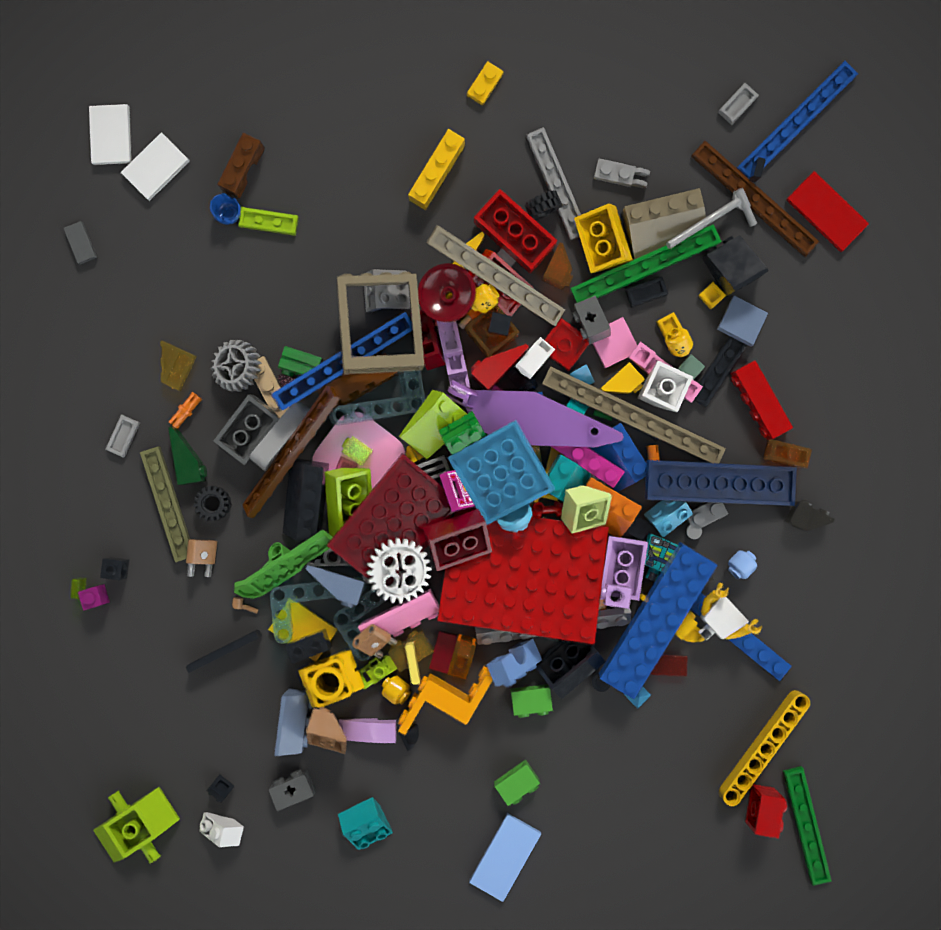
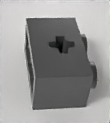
[572,296,611,345]
[268,769,316,811]

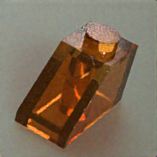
[542,242,573,290]
[447,634,477,680]

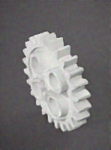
[366,538,431,603]

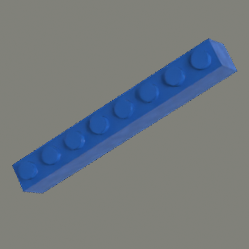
[271,312,413,411]

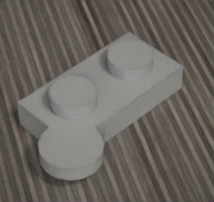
[686,502,728,539]

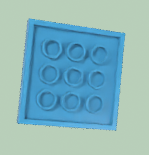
[448,420,555,525]

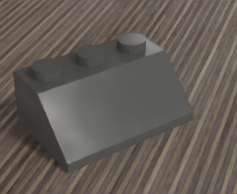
[214,395,280,465]

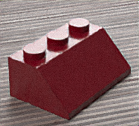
[423,509,492,571]

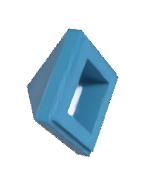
[624,686,651,709]

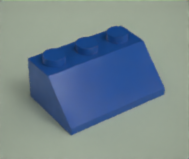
[589,423,646,492]

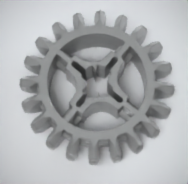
[210,340,262,392]

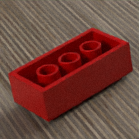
[474,189,558,274]

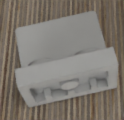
[364,269,410,312]

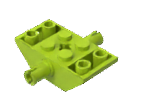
[93,787,180,864]

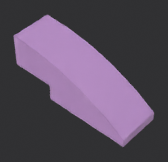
[339,718,396,743]

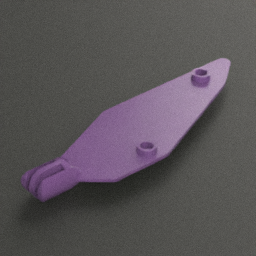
[446,380,623,447]

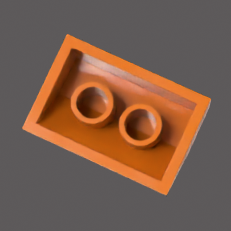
[585,477,642,538]

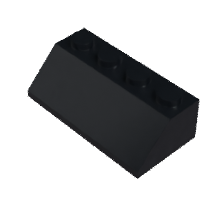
[282,458,329,542]

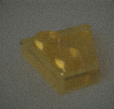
[160,340,197,391]

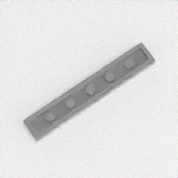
[526,127,581,241]

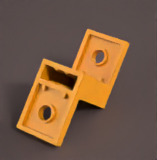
[397,666,493,735]

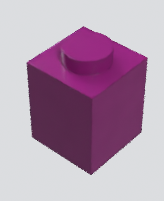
[78,584,110,611]

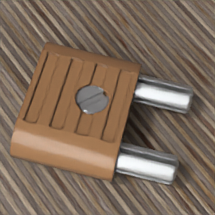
[186,539,217,577]
[352,624,397,658]

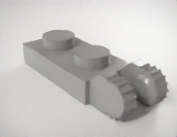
[594,158,650,188]

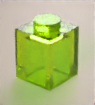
[341,436,373,466]

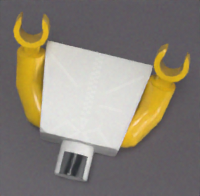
[699,583,762,640]

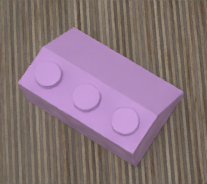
[601,536,648,601]

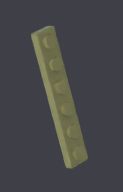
[140,446,190,562]

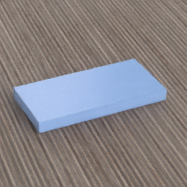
[469,813,541,902]

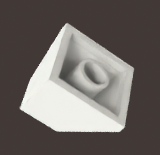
[638,361,693,412]

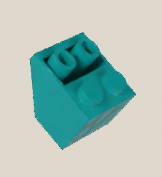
[338,797,393,850]

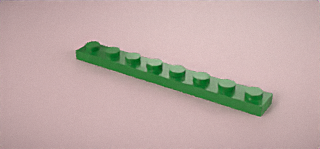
[571,224,722,303]

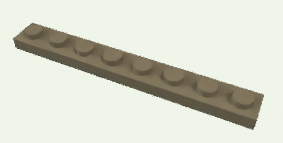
[426,226,565,326]

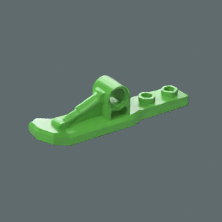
[234,530,332,599]

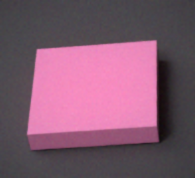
[592,317,637,369]

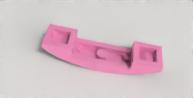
[629,342,703,403]

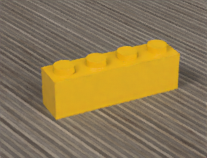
[408,129,465,211]

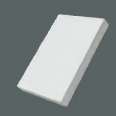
[89,104,132,165]
[121,132,190,201]

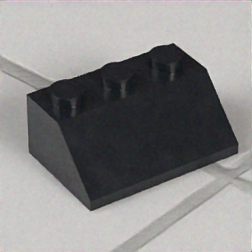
[536,640,606,699]

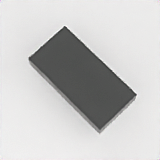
[64,221,98,264]

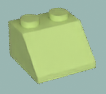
[561,485,612,534]

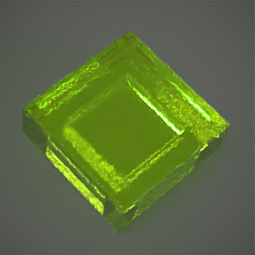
[71,577,86,599]

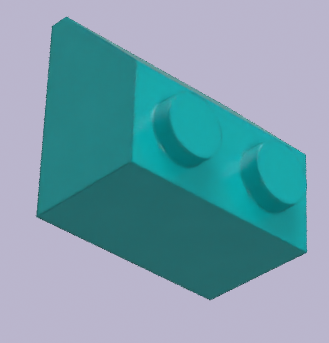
[547,454,591,502]

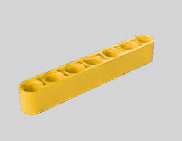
[719,690,810,806]

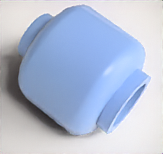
[728,550,757,579]

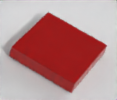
[545,318,589,372]

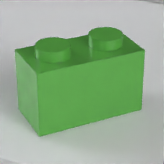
[511,684,553,718]
[494,759,540,806]

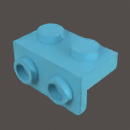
[644,500,693,537]

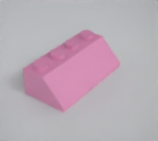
[358,588,440,637]

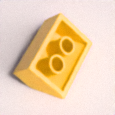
[574,203,633,273]

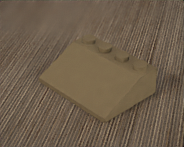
[621,188,710,260]

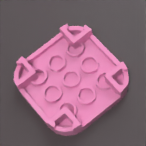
[312,412,405,489]

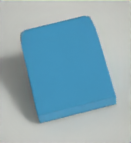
[569,364,595,385]

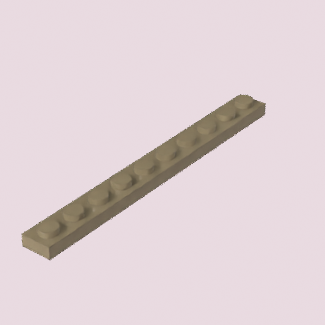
[542,366,726,463]

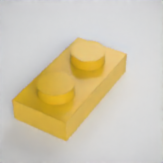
[467,61,504,106]

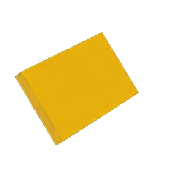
[268,597,338,662]

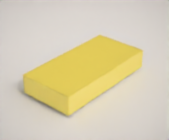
[405,641,421,685]

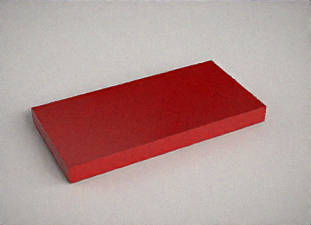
[786,171,869,252]

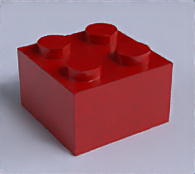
[745,784,787,838]

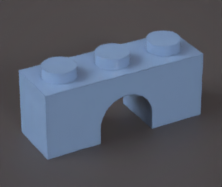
[487,639,542,687]

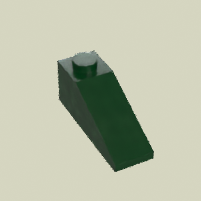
[168,427,207,485]

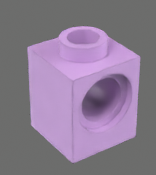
[600,584,631,609]

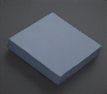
[717,296,768,347]

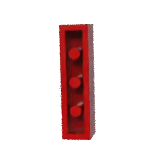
[731,360,793,440]

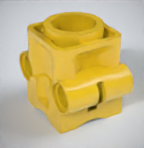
[298,650,365,708]

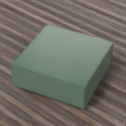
[677,354,705,380]

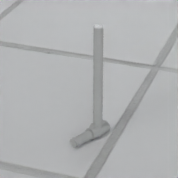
[666,188,757,249]

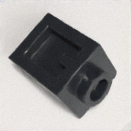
[507,367,538,392]

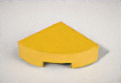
[683,626,705,643]

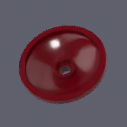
[418,263,476,322]

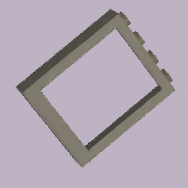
[336,272,424,374]

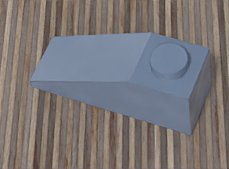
[306,565,365,607]

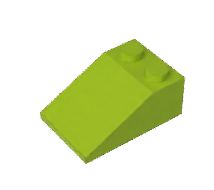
[399,390,467,459]

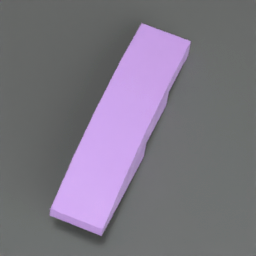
[437,321,470,397]

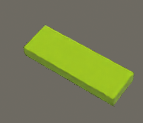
[238,207,299,236]

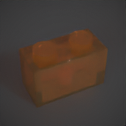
[763,440,812,469]

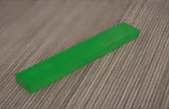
[783,766,832,886]

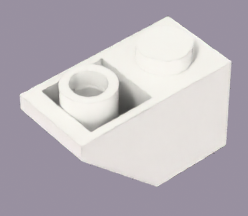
[515,337,555,379]
[199,812,244,847]

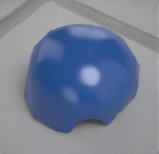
[210,193,241,225]

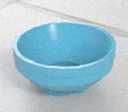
[498,504,532,532]

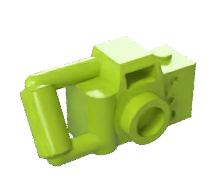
[359,654,398,689]

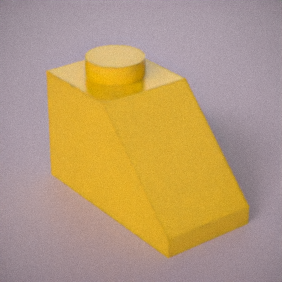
[600,362,645,394]

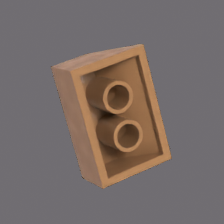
[306,707,347,754]

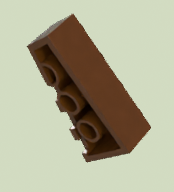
[316,352,399,413]

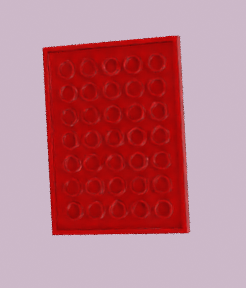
[437,508,609,645]

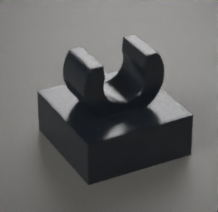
[206,774,234,803]

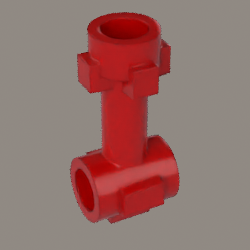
[531,501,564,519]

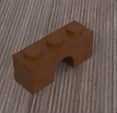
[218,133,265,199]

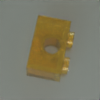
[388,629,434,672]

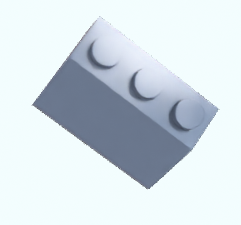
[275,688,312,756]

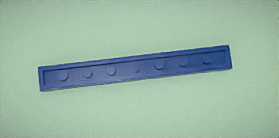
[737,61,858,179]

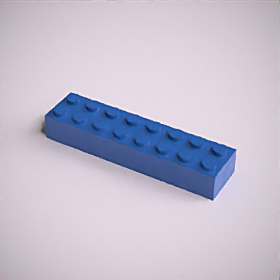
[599,542,718,699]

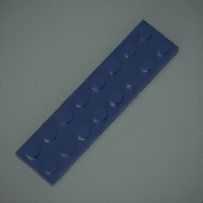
[645,460,797,506]

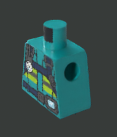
[645,533,677,581]

